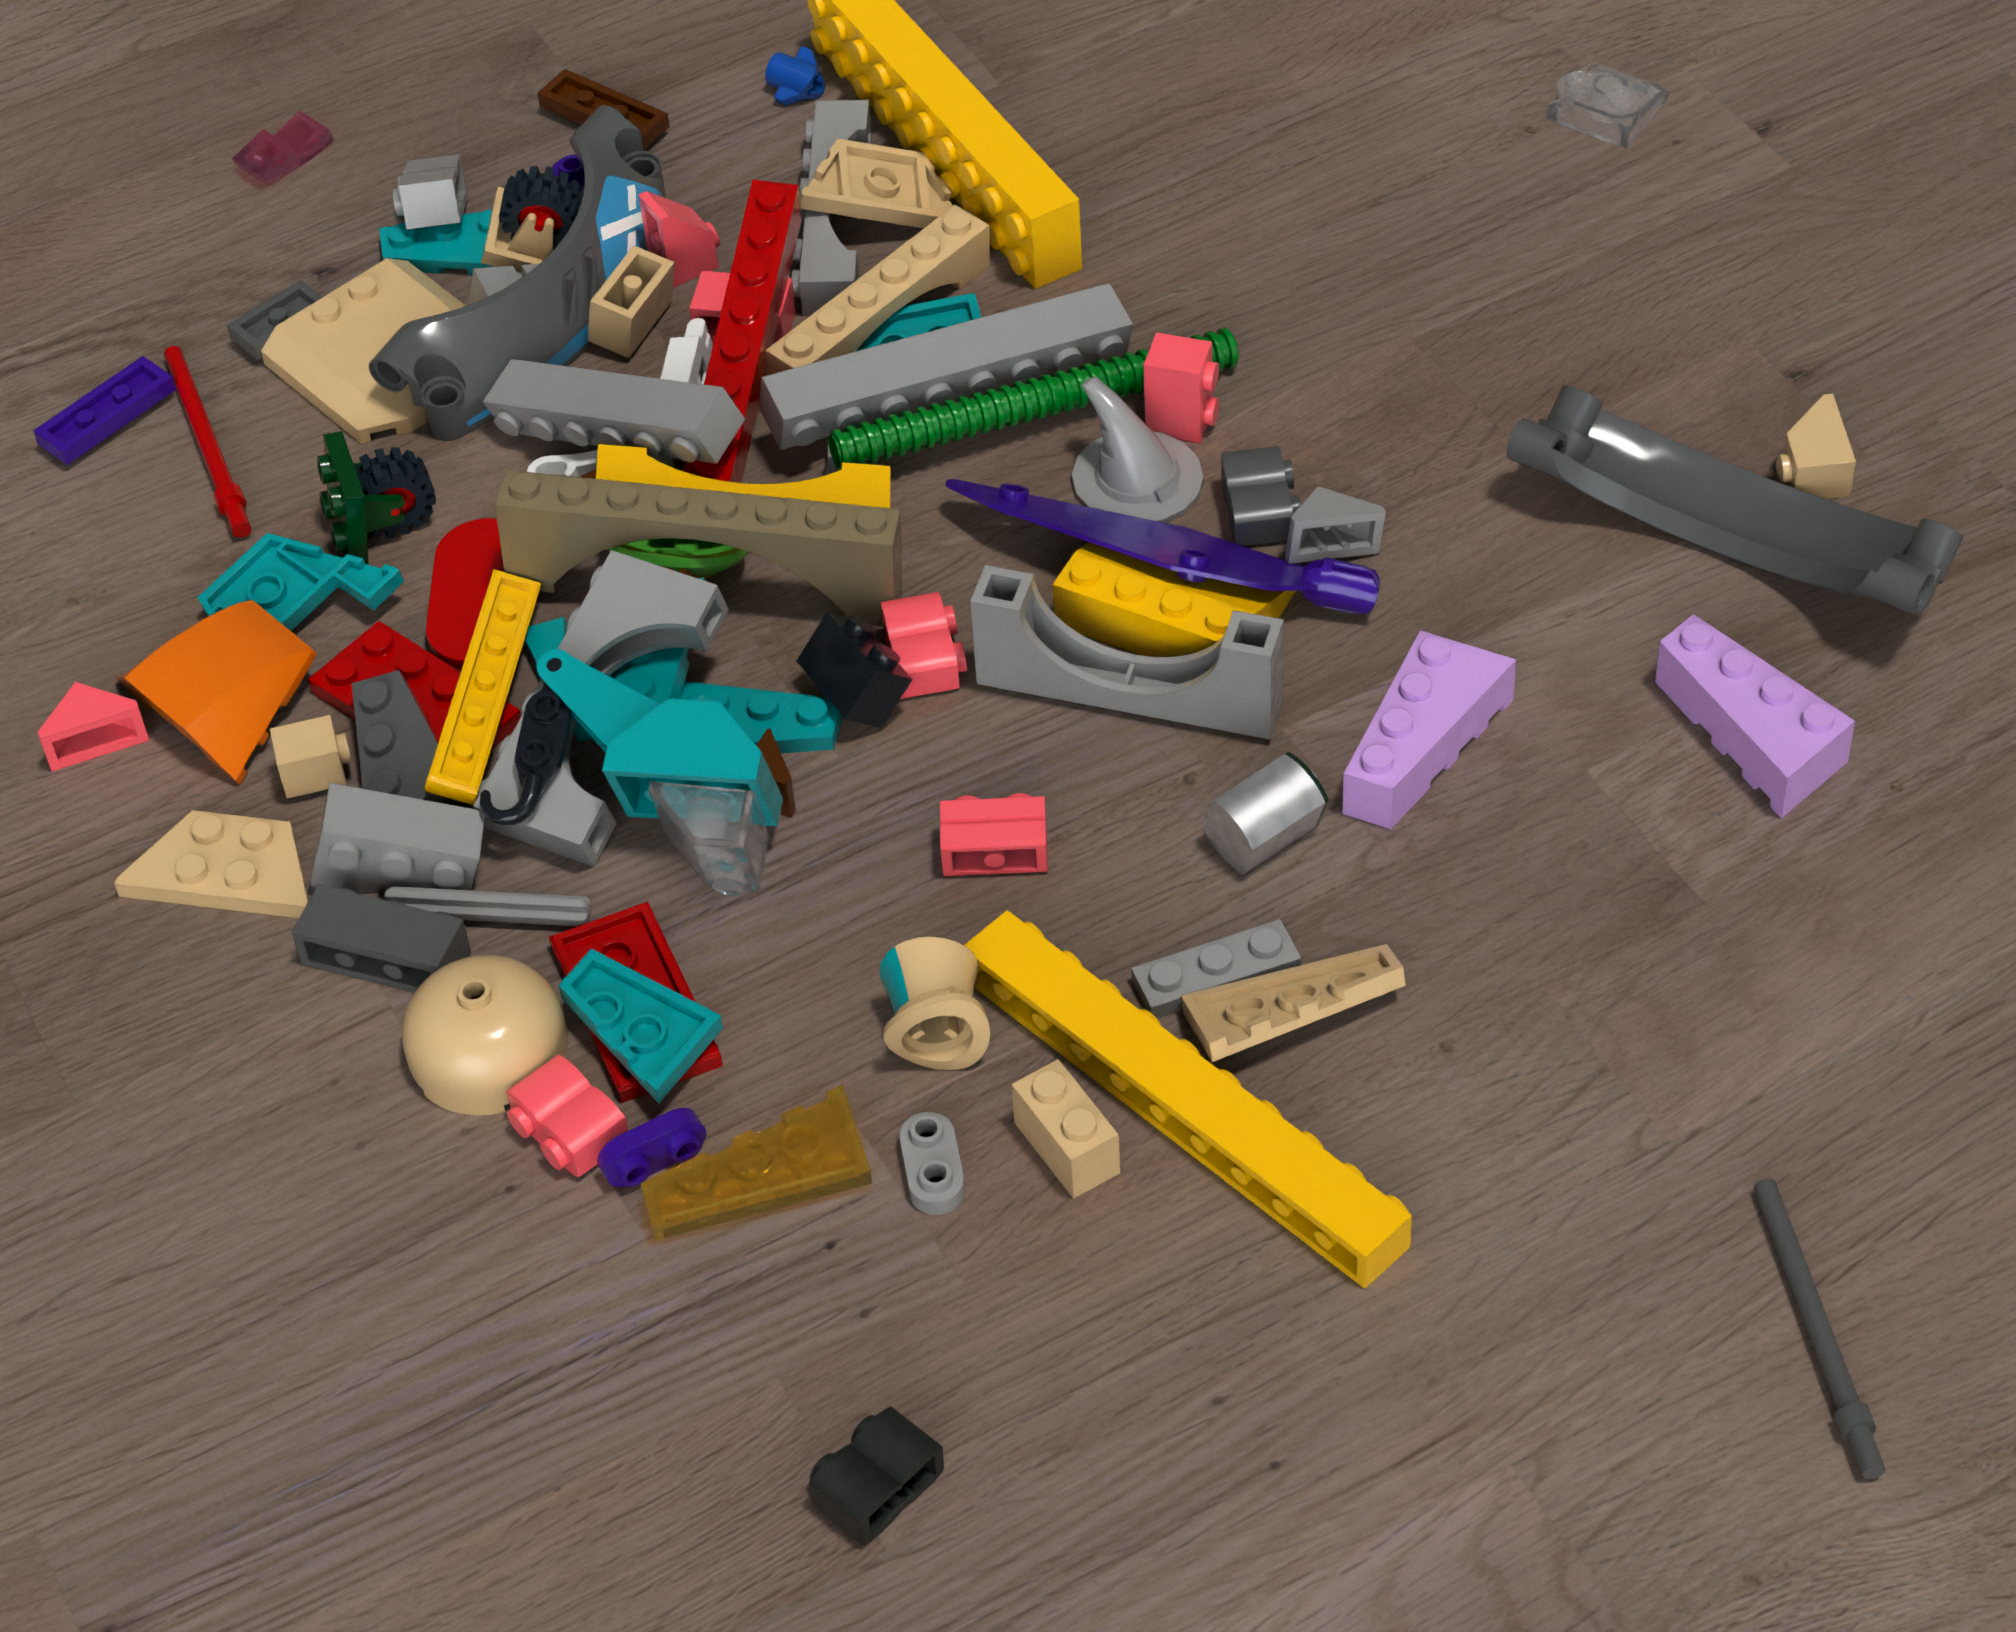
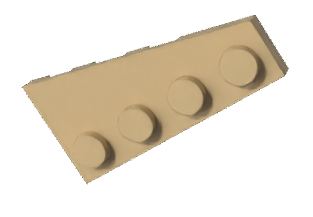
[1180,944,1406,1062]

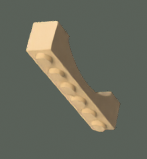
[766,205,990,375]

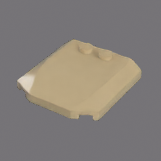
[261,258,465,444]

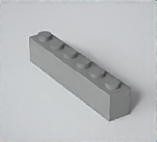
[482,359,745,464]

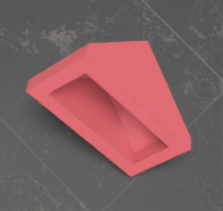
[38,682,149,772]

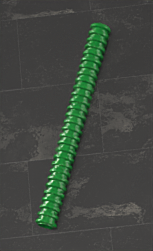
[829,327,1239,470]

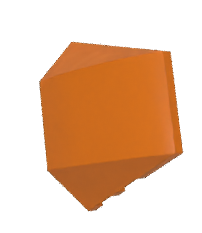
[116,600,317,786]

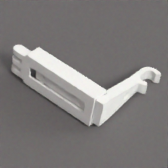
[527,318,713,477]

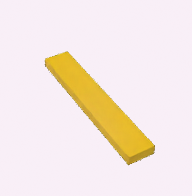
[424,569,541,805]

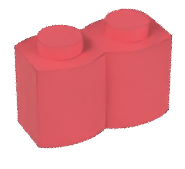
[880,592,967,699]
[506,1055,629,1178]

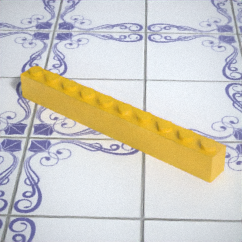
[964,910,1412,1289]

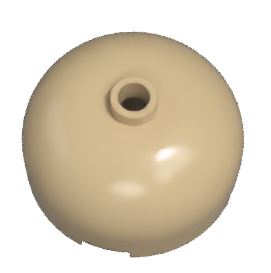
[402,955,569,1115]

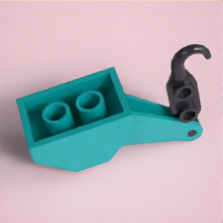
[480,649,783,826]

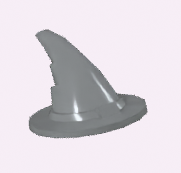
[1071,377,1204,523]

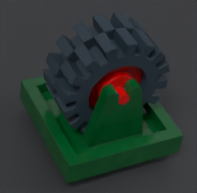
[317,431,436,565]

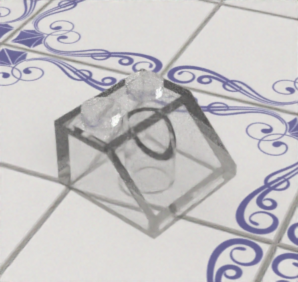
[649,781,769,895]

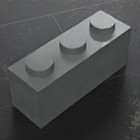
[292,884,471,993]

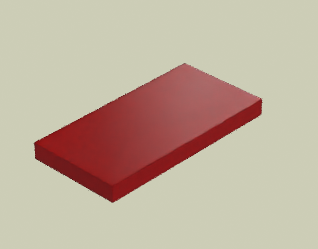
[548,901,723,1104]

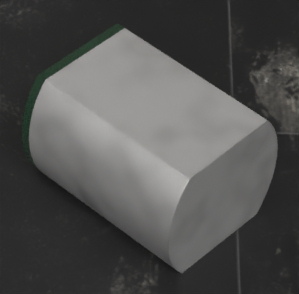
[1202,752,1329,875]

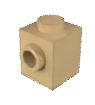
[270,715,352,799]

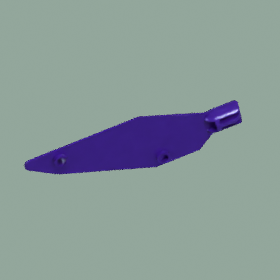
[945,479,1380,614]

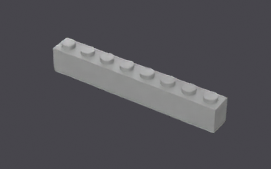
[759,283,1133,450]

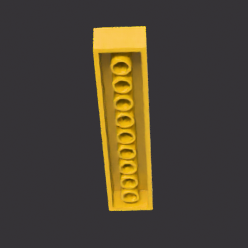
[807,0,1082,289]

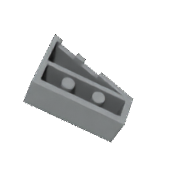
[307,783,485,895]

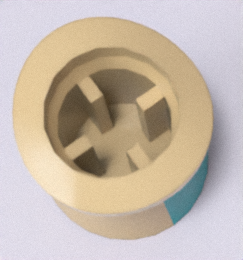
[879,937,990,1071]

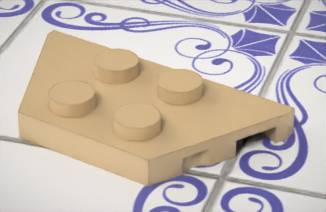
[799,138,953,228]
[114,810,308,918]

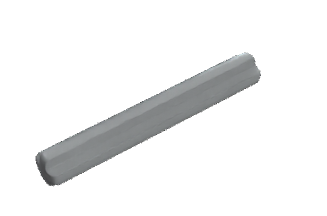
[384,886,591,926]

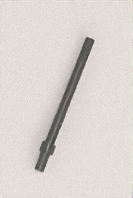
[1754,1179,1886,1479]

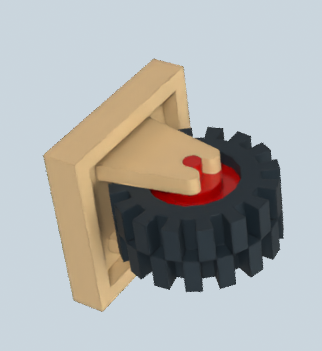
[481,166,584,273]

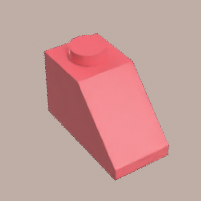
[638,191,720,288]

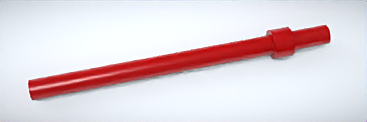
[164,346,252,538]

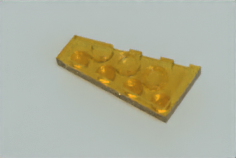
[640,1084,872,1241]

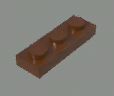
[537,69,670,150]

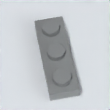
[1131,919,1301,1019]

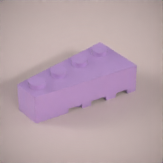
[1655,614,1855,819]
[1342,631,1516,829]

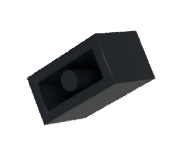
[796,612,913,728]

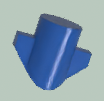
[765,46,825,106]

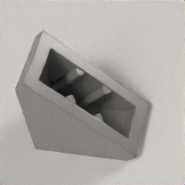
[1285,486,1386,564]

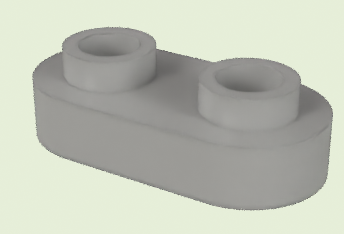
[899,1112,965,1215]

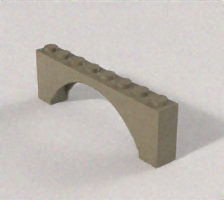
[495,470,902,626]

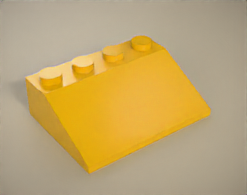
[1052,542,1296,657]

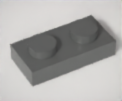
[227,280,322,361]

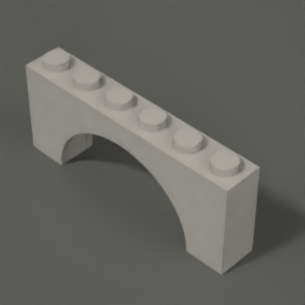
[473,550,729,867]
[970,565,1284,740]

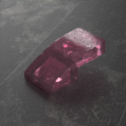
[232,111,334,183]

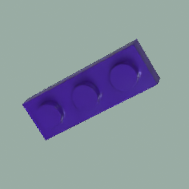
[33,356,176,465]

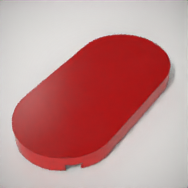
[426,518,525,672]

